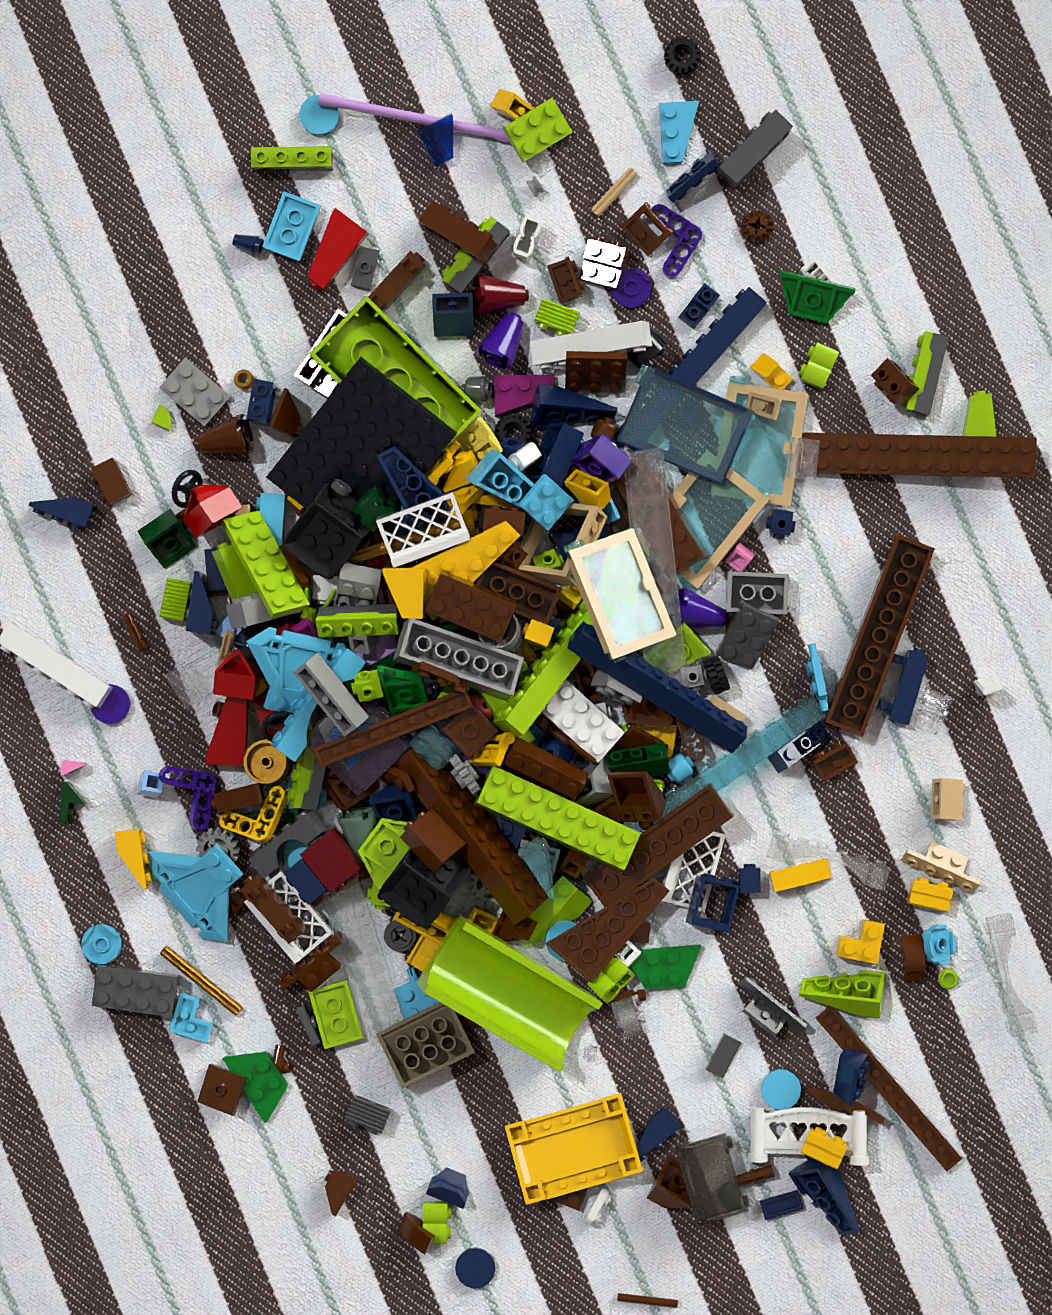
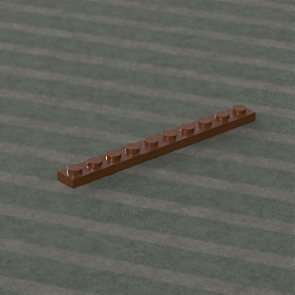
[815,1006,962,1171]

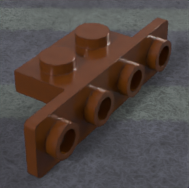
[280,931,342,992]

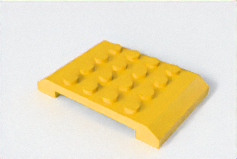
[505,1093,643,1205]

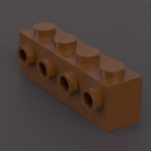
[418,201,498,265]

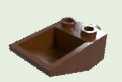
[607,771,666,830]

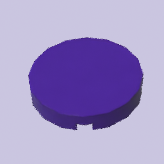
[611,268,651,309]
[91,684,131,724]

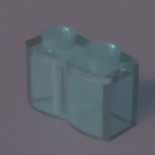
[410,724,456,770]

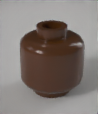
[590,417,619,443]

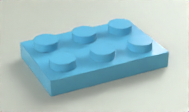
[262,191,321,262]

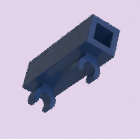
[877,647,929,725]

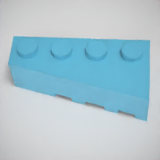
[465,449,534,508]

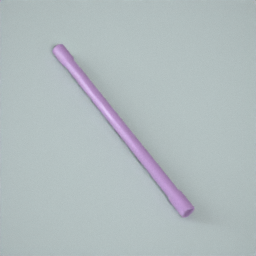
[318,93,511,143]

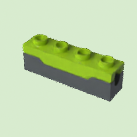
[251,146,333,172]
[441,216,510,293]
[904,331,949,416]
[315,604,402,637]
[287,725,326,811]

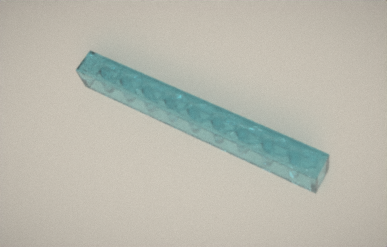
[655,695,826,823]

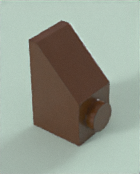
[324,1167,357,1217]

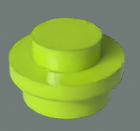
[938,969,958,989]

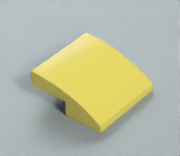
[451,416,503,463]

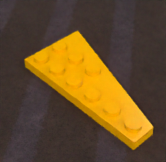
[410,520,520,621]

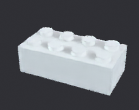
[540,680,625,763]

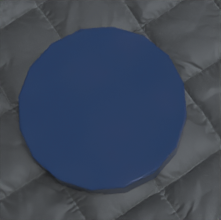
[455,1247,495,1289]

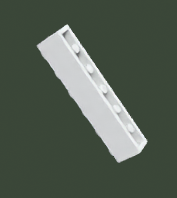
[530,321,652,369]
[0,621,113,709]

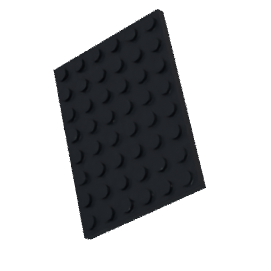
[266,357,457,550]

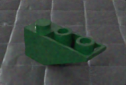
[605,743,670,777]

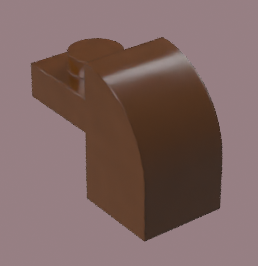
[557,848,589,880]
[901,934,926,982]

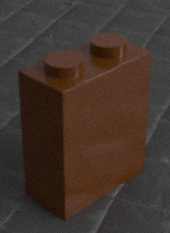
[400,808,466,873]

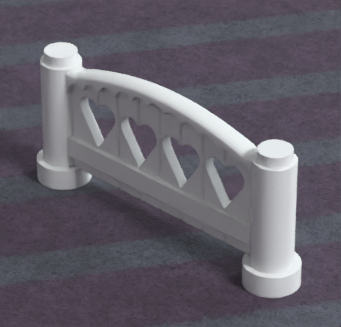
[748,1107,869,1166]

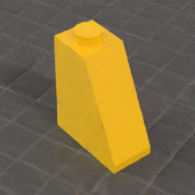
[382,567,426,621]

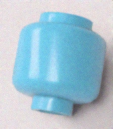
[667,753,695,783]

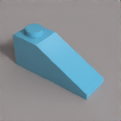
[256,493,286,546]

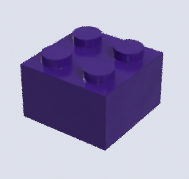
[572,434,632,483]

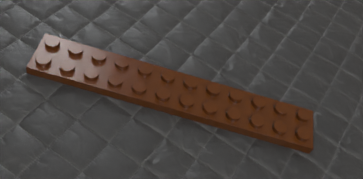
[796,433,1037,478]

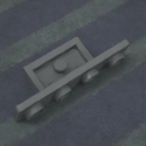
[738,976,809,1037]

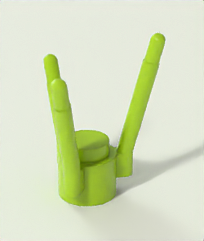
[300,576,336,626]

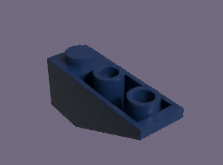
[28,497,96,530]
[767,721,831,773]
[636,1105,681,1162]

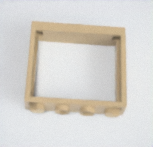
[510,503,608,587]

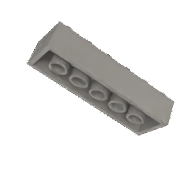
[393,618,524,700]

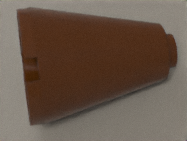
[196,414,254,454]

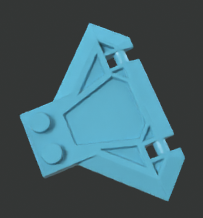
[246,627,346,713]
[149,844,243,942]

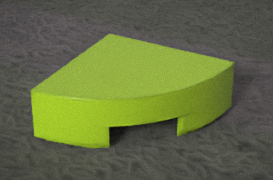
[152,404,172,431]

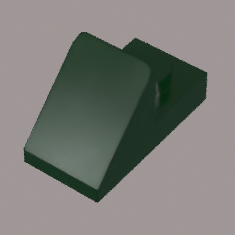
[58,781,87,823]

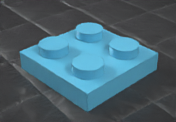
[518,474,574,531]

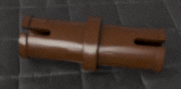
[733,1165,775,1188]

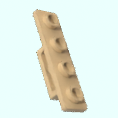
[901,841,981,893]

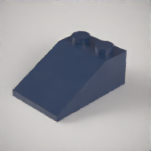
[186,571,219,635]

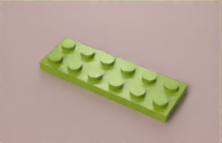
[222,511,310,618]

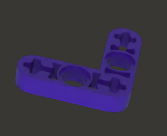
[651,204,702,278]
[159,766,216,830]

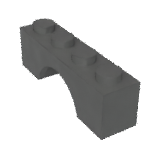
[249,810,328,879]

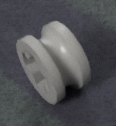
[526,176,544,197]

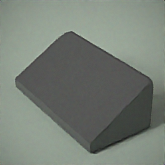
[705,1033,742,1078]

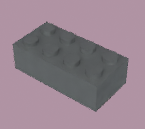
[717,109,793,190]
[91,964,180,1017]

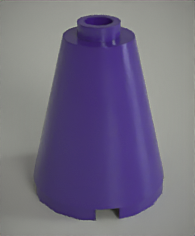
[476,312,524,370]
[670,587,728,629]

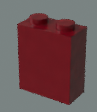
[300,827,365,893]

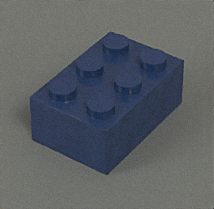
[526,423,584,488]

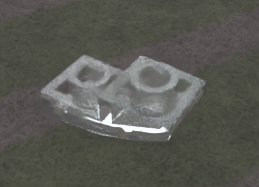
[527,150,556,178]

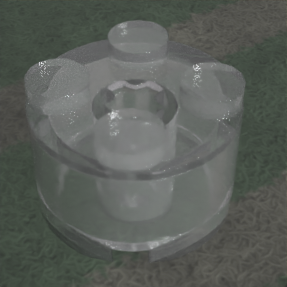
[910,687,953,735]
[611,994,650,1041]

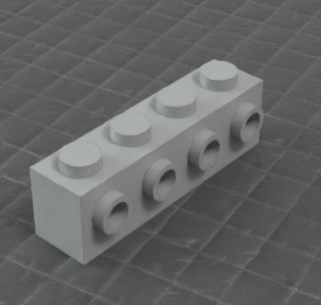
[293,653,369,737]

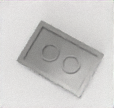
[159,358,231,427]

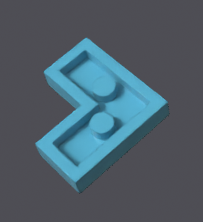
[169,992,214,1043]

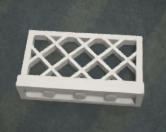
[376,492,470,568]
[661,831,726,912]
[244,870,333,964]

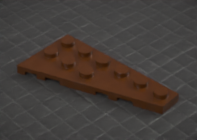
[545,878,670,983]

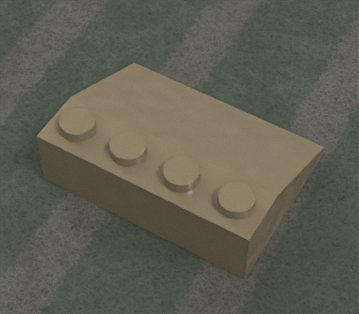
[376,1002,476,1089]

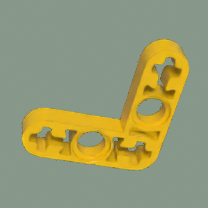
[219,786,288,843]

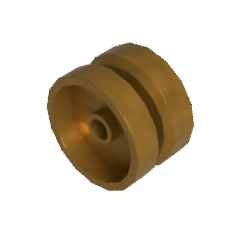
[244,740,293,784]

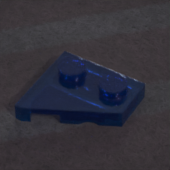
[417,113,454,167]

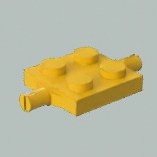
[424,440,461,486]

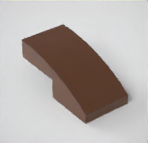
[398,1211,435,1255]

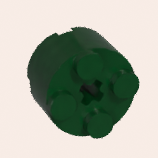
[353,485,399,533]

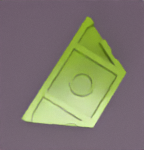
[358,818,410,890]

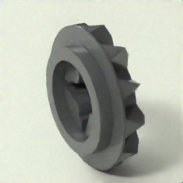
[384,920,416,952]

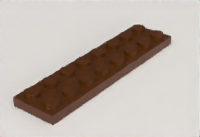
[583,783,734,908]

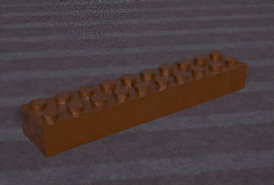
[823,534,935,737]
[392,738,549,925]

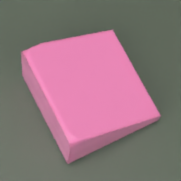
[725,543,755,572]
[61,760,85,776]

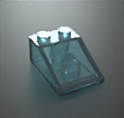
[518,835,555,901]

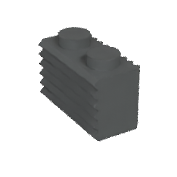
[344,1094,391,1135]

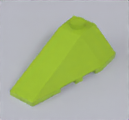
[517,875,593,949]
[799,970,886,1019]

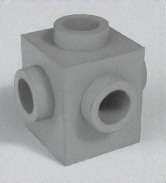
[677,662,707,691]

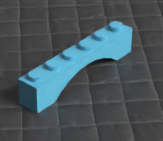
[271,646,366,762]

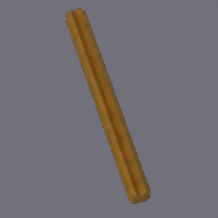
[348,519,461,564]

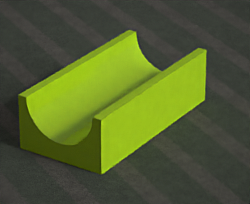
[307,296,482,452]
[417,914,603,1073]

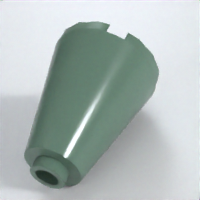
[337,806,377,863]

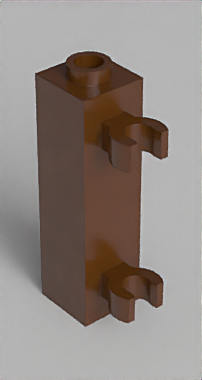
[368,251,426,313]
[240,874,308,944]

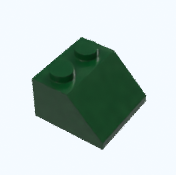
[138,508,197,569]

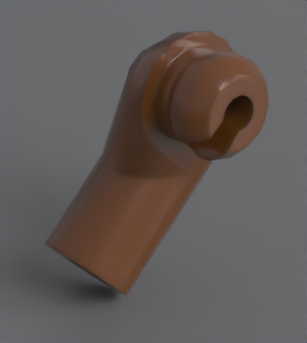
[273,1044,293,1074]

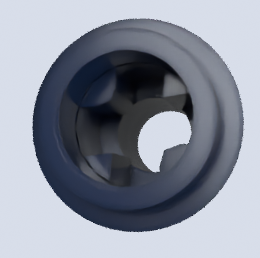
[232,234,264,255]

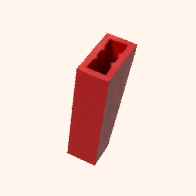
[307,208,368,292]
[205,696,249,766]

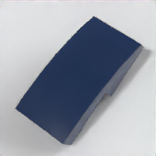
[678,283,720,329]
[204,548,227,592]

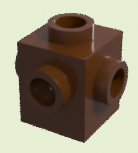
[496,539,528,570]

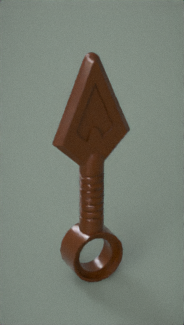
[533,714,596,763]

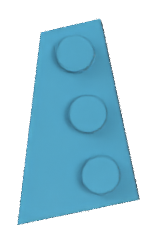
[659,101,699,164]

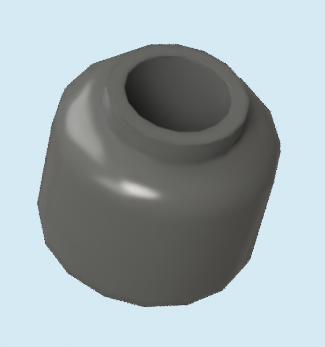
[461,376,492,402]

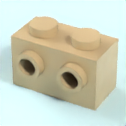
[931,778,964,821]

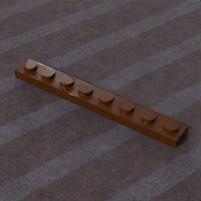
[313,689,473,768]

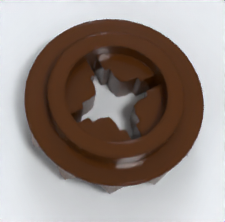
[741,211,773,243]

